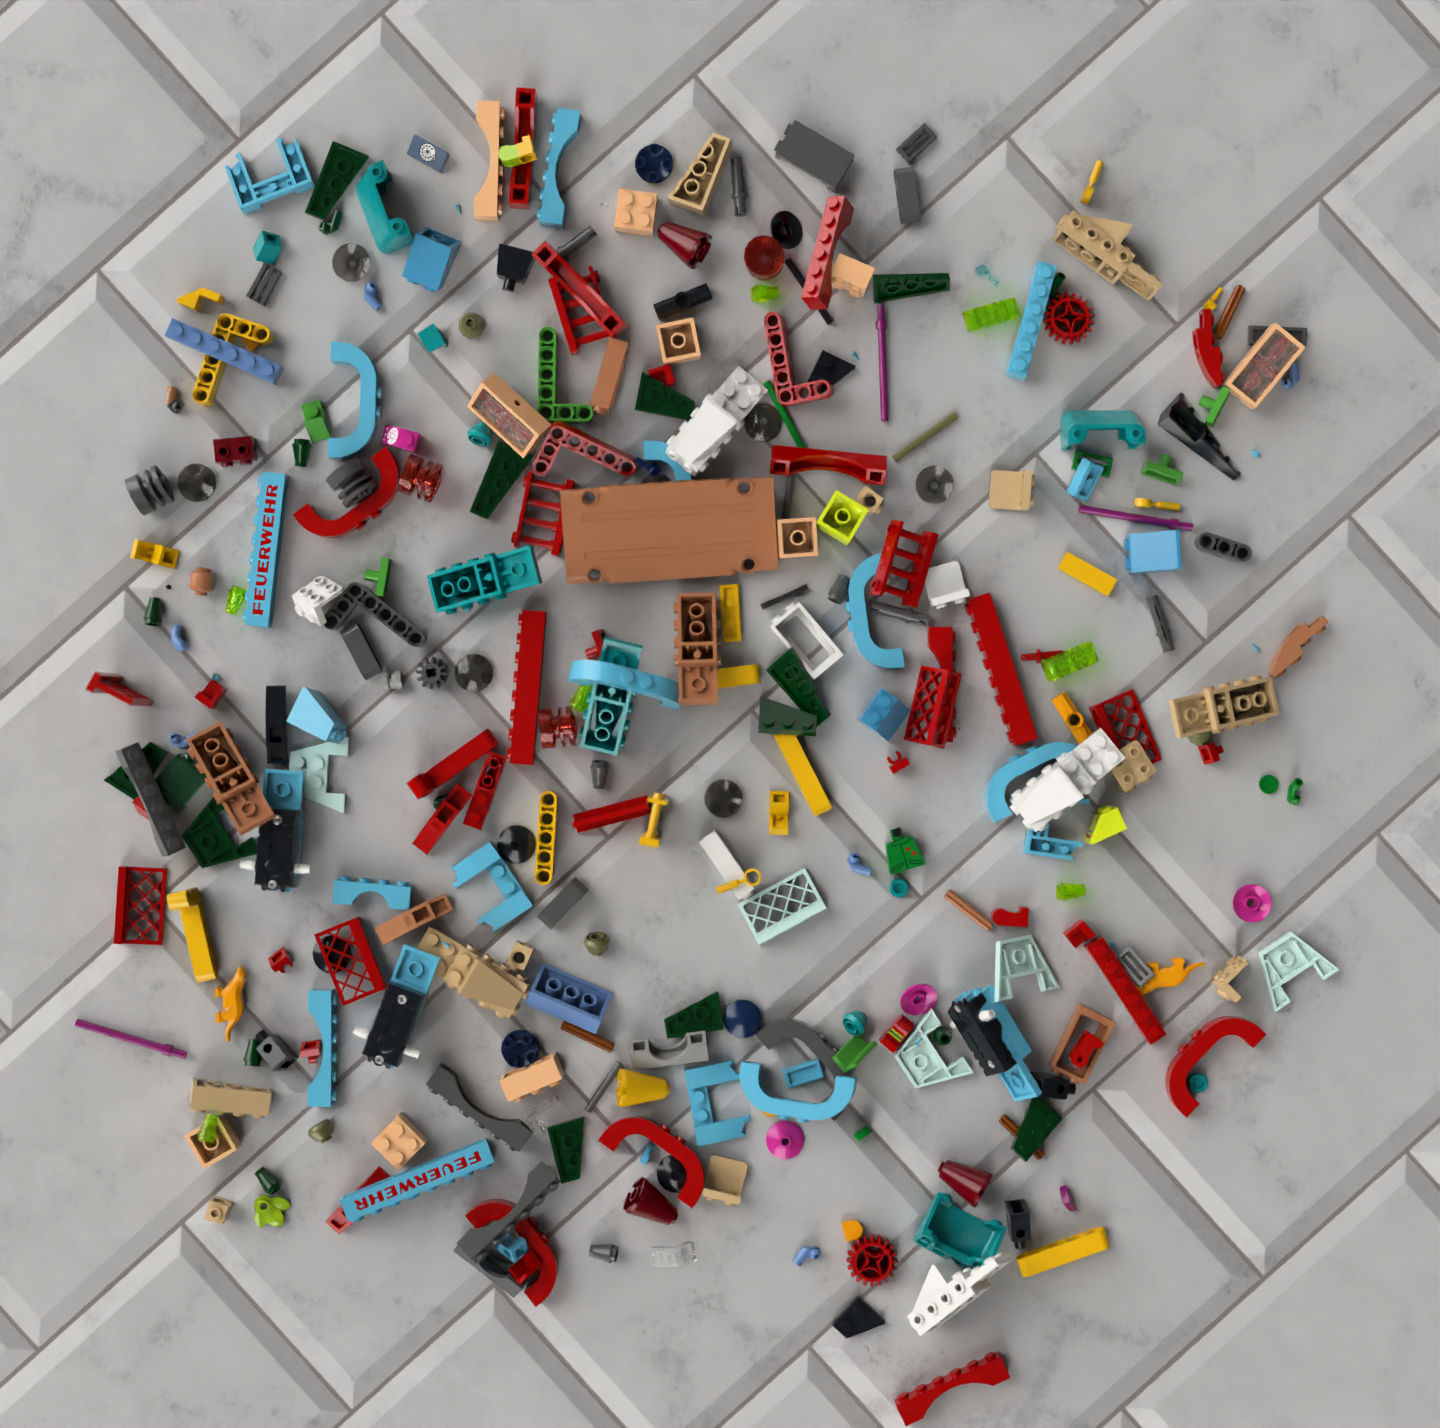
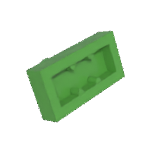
[1198,386,1230,428]
[1140,454,1184,486]
[364,557,392,597]

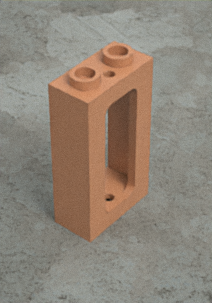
[590,337,630,416]
[1047,1003,1116,1085]

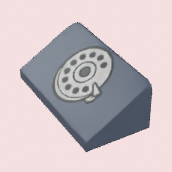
[407,134,450,173]

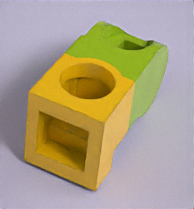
[498,135,537,168]

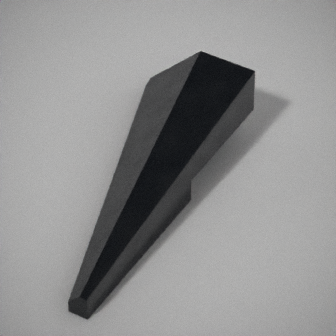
[1157,392,1241,481]

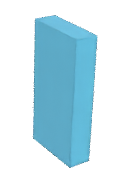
[782,1058,824,1089]

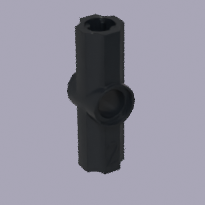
[653,283,713,321]

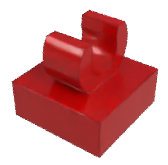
[1198,742,1224,765]
[887,751,910,774]
[268,947,293,973]
[299,1039,322,1064]

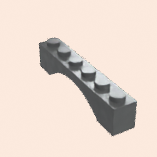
[115,742,186,857]
[426,1063,534,1152]
[456,1161,560,1264]

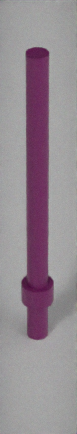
[876,305,889,421]
[1078,505,1193,531]
[75,1019,188,1059]

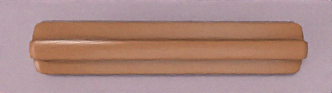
[944,890,993,931]

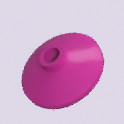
[1233,884,1271,923]
[900,984,937,1015]
[766,1121,804,1159]

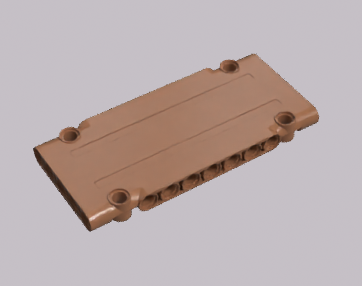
[560,476,778,584]

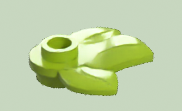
[254,1195,291,1228]

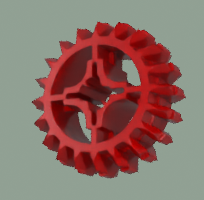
[1042,292,1095,345]
[846,1234,898,1287]

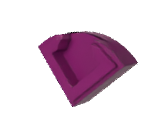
[1060,1185,1077,1212]

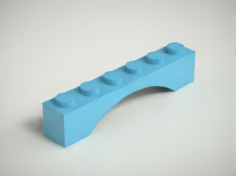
[537,107,581,229]
[1005,261,1057,381]
[308,989,338,1107]

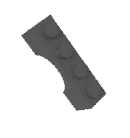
[453,1228,531,1298]

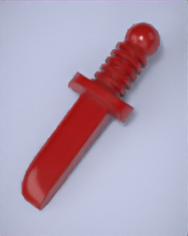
[1021,649,1064,664]

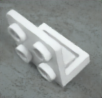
[925,561,970,609]
[292,576,343,626]

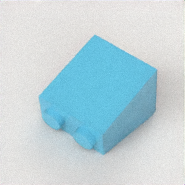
[286,687,347,744]

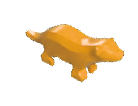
[1136,957,1205,996]
[215,966,247,1043]

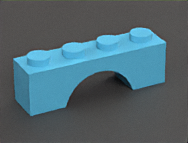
[332,876,414,910]

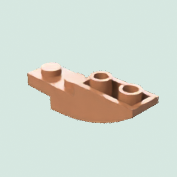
[1268,616,1329,678]
[375,893,453,946]

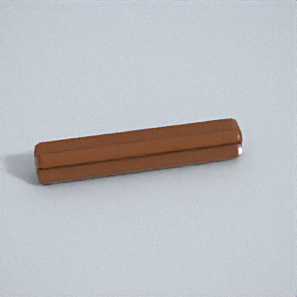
[1213,285,1245,339]
[561,1021,614,1053]
[999,1114,1045,1160]

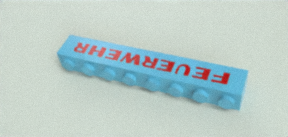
[243,472,289,628]
[340,1138,495,1223]

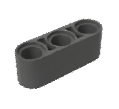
[893,167,921,225]
[1194,532,1252,563]
[340,622,383,680]
[537,877,589,930]

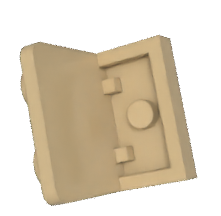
[989,470,1035,511]
[1110,741,1157,793]
[1211,956,1249,1003]
[702,1154,748,1206]

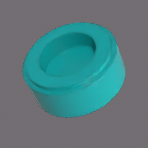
[889,878,909,898]
[1187,1072,1208,1093]

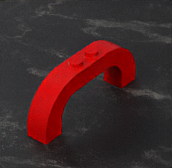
[292,447,401,538]
[1165,1016,1267,1118]
[598,1116,704,1209]
[465,1199,558,1307]

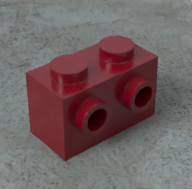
[213,436,258,467]

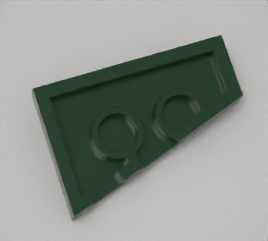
[758,696,817,737]
[664,991,724,1039]

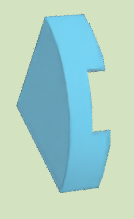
[640,1141,656,1165]

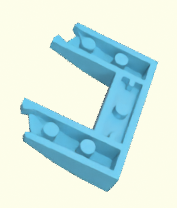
[225,138,315,215]
[1023,777,1090,860]
[451,841,534,931]
[684,1060,750,1146]

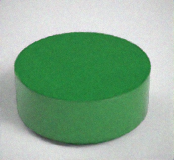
[853,1125,873,1142]

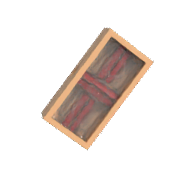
[1221,323,1305,409]
[467,373,551,458]

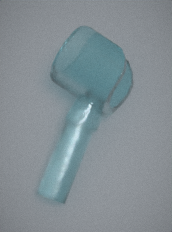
[975,265,999,286]

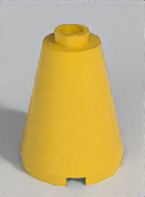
[616,1068,670,1107]

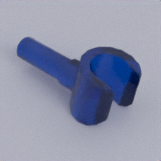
[635,457,661,475]

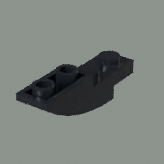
[265,685,287,764]

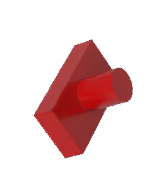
[585,629,606,660]

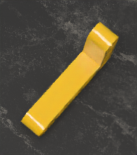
[192,313,274,407]
[167,887,218,983]

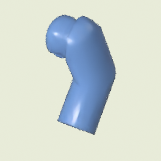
[364,281,382,311]
[1281,362,1300,389]
[170,624,189,652]
[169,733,196,749]
[848,852,872,876]
[792,1246,821,1266]

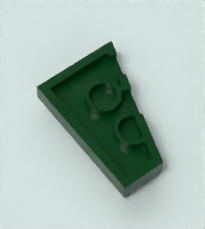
[635,372,695,421]
[104,742,168,800]
[1011,1096,1063,1162]
[547,1116,584,1184]

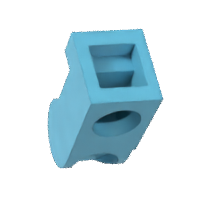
[496,1234,529,1263]

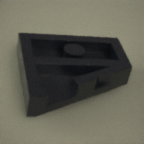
[807,350,856,394]
[832,1296,885,1339]

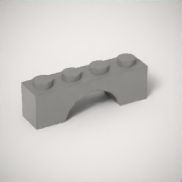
[629,1031,709,1070]

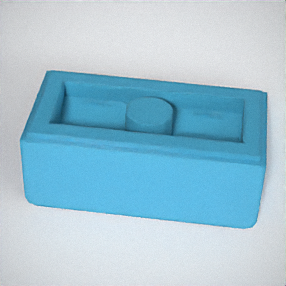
[1067,458,1104,502]

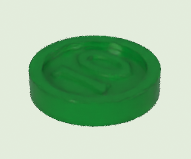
[1259,775,1279,794]

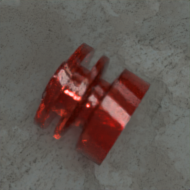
[744,235,785,280]
[398,454,443,503]
[538,706,578,749]

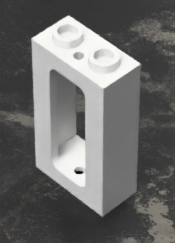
[769,602,843,680]
[699,830,755,900]

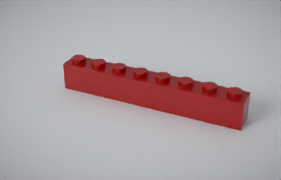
[964,592,1038,746]
[507,610,547,765]

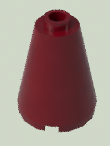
[657,221,712,269]
[937,1160,993,1208]
[623,1177,678,1225]

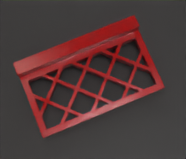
[904,665,962,749]
[86,672,154,706]
[1088,689,1162,764]
[572,795,652,833]
[114,865,167,945]
[314,917,387,1006]

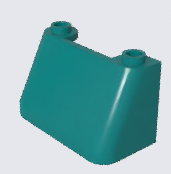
[356,160,415,254]
[1060,410,1146,450]
[913,1192,1007,1269]

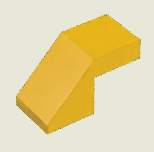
[176,287,225,312]
[130,539,179,569]
[769,791,789,835]

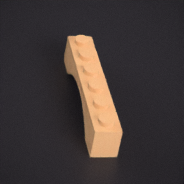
[474,101,505,221]

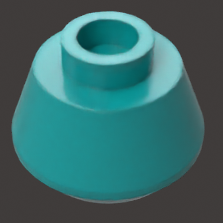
[467,422,492,447]
[843,1011,868,1036]

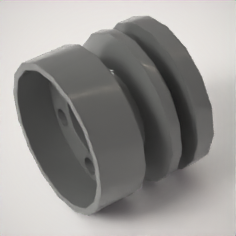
[326,458,378,508]
[125,465,175,516]

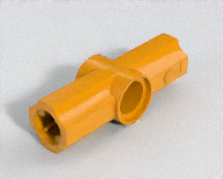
[1051,691,1092,744]

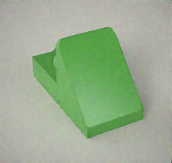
[301,400,331,443]

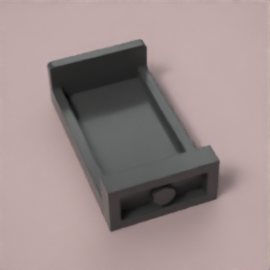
[774,120,855,192]

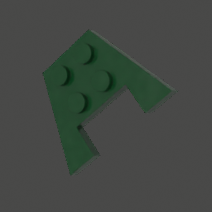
[181,797,257,868]

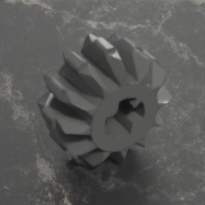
[416,657,449,689]

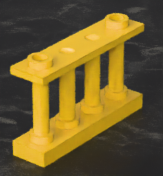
[639,792,669,848]

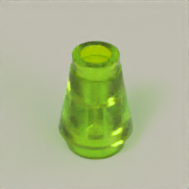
[750,285,779,304]
[225,585,246,615]
[569,685,592,712]
[1056,882,1086,901]
[197,1113,217,1143]

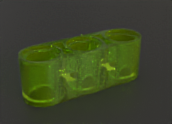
[962,297,1020,332]
[1041,641,1099,681]

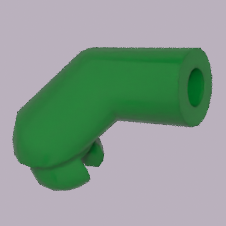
[1287,778,1303,805]

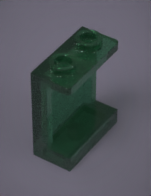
[155,753,207,813]

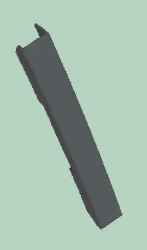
[760,584,808,610]

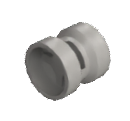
[381,671,404,692]

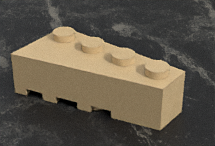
[667,132,734,217]
[190,1078,272,1118]

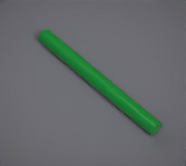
[763,380,806,448]

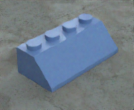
[525,963,613,1034]

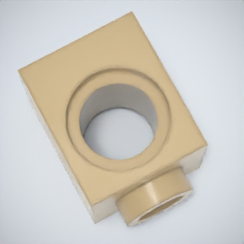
[854,485,884,516]
[507,940,535,972]
[204,1196,233,1225]

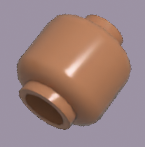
[189,567,216,596]

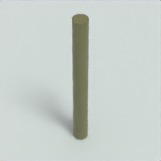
[892,412,959,462]

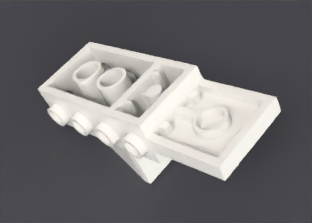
[665,366,768,477]
[1009,728,1125,832]
[907,1252,1014,1336]

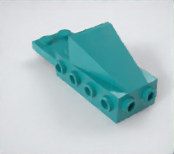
[427,545,542,615]
[578,636,643,756]

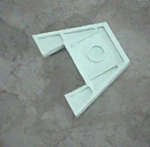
[289,737,350,813]
[1258,932,1340,1012]
[994,935,1060,1002]
[894,1008,974,1089]

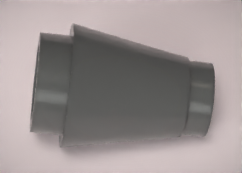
[828,574,850,604]
[590,760,609,789]
[589,1244,618,1263]

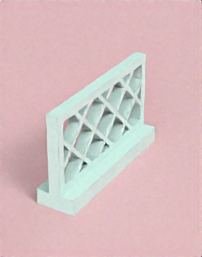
[737,868,827,945]

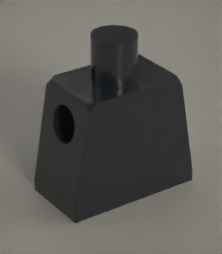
[497,243,536,292]
[255,1029,299,1072]
[1030,1071,1076,1100]
[1005,1199,1031,1249]

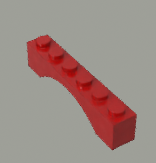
[509,87,537,210]
[801,196,854,310]
[531,241,629,339]
[769,445,887,485]
[927,627,956,742]
[1084,935,1167,1045]
[895,1351,1010,1426]

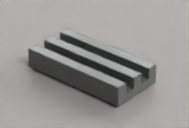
[896,123,937,164]
[246,262,282,306]
[1116,945,1156,988]

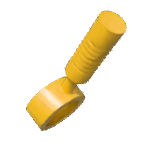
[1080,160,1104,205]
[1134,498,1180,511]
[716,868,761,894]

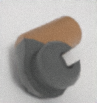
[165,386,183,414]

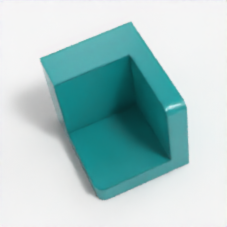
[253,230,282,264]
[417,323,447,353]

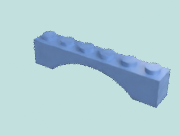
[164,318,283,385]

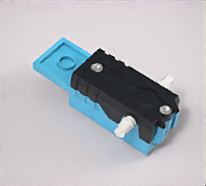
[240,769,311,892]
[353,943,441,1069]
[948,985,1042,1102]

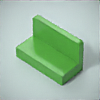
[832,1035,877,1073]

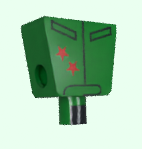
[885,827,925,875]

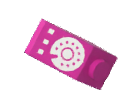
[380,425,422,454]

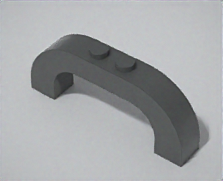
[755,1018,850,1121]

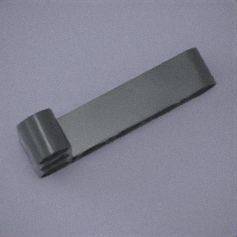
[324,582,427,647]

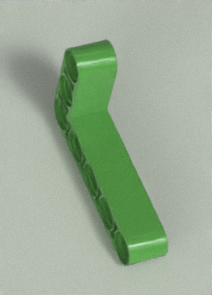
[537,327,594,424]

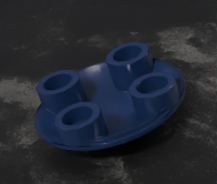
[635,143,673,183]
[723,999,762,1038]
[501,1030,540,1068]

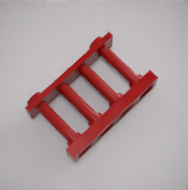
[548,266,611,356]
[511,471,576,557]
[870,520,939,608]

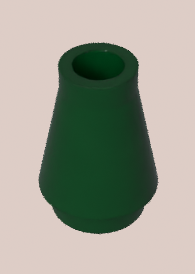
[292,439,311,467]
[143,597,163,626]
[933,1026,952,1045]
[243,1039,263,1066]
[255,1166,282,1196]

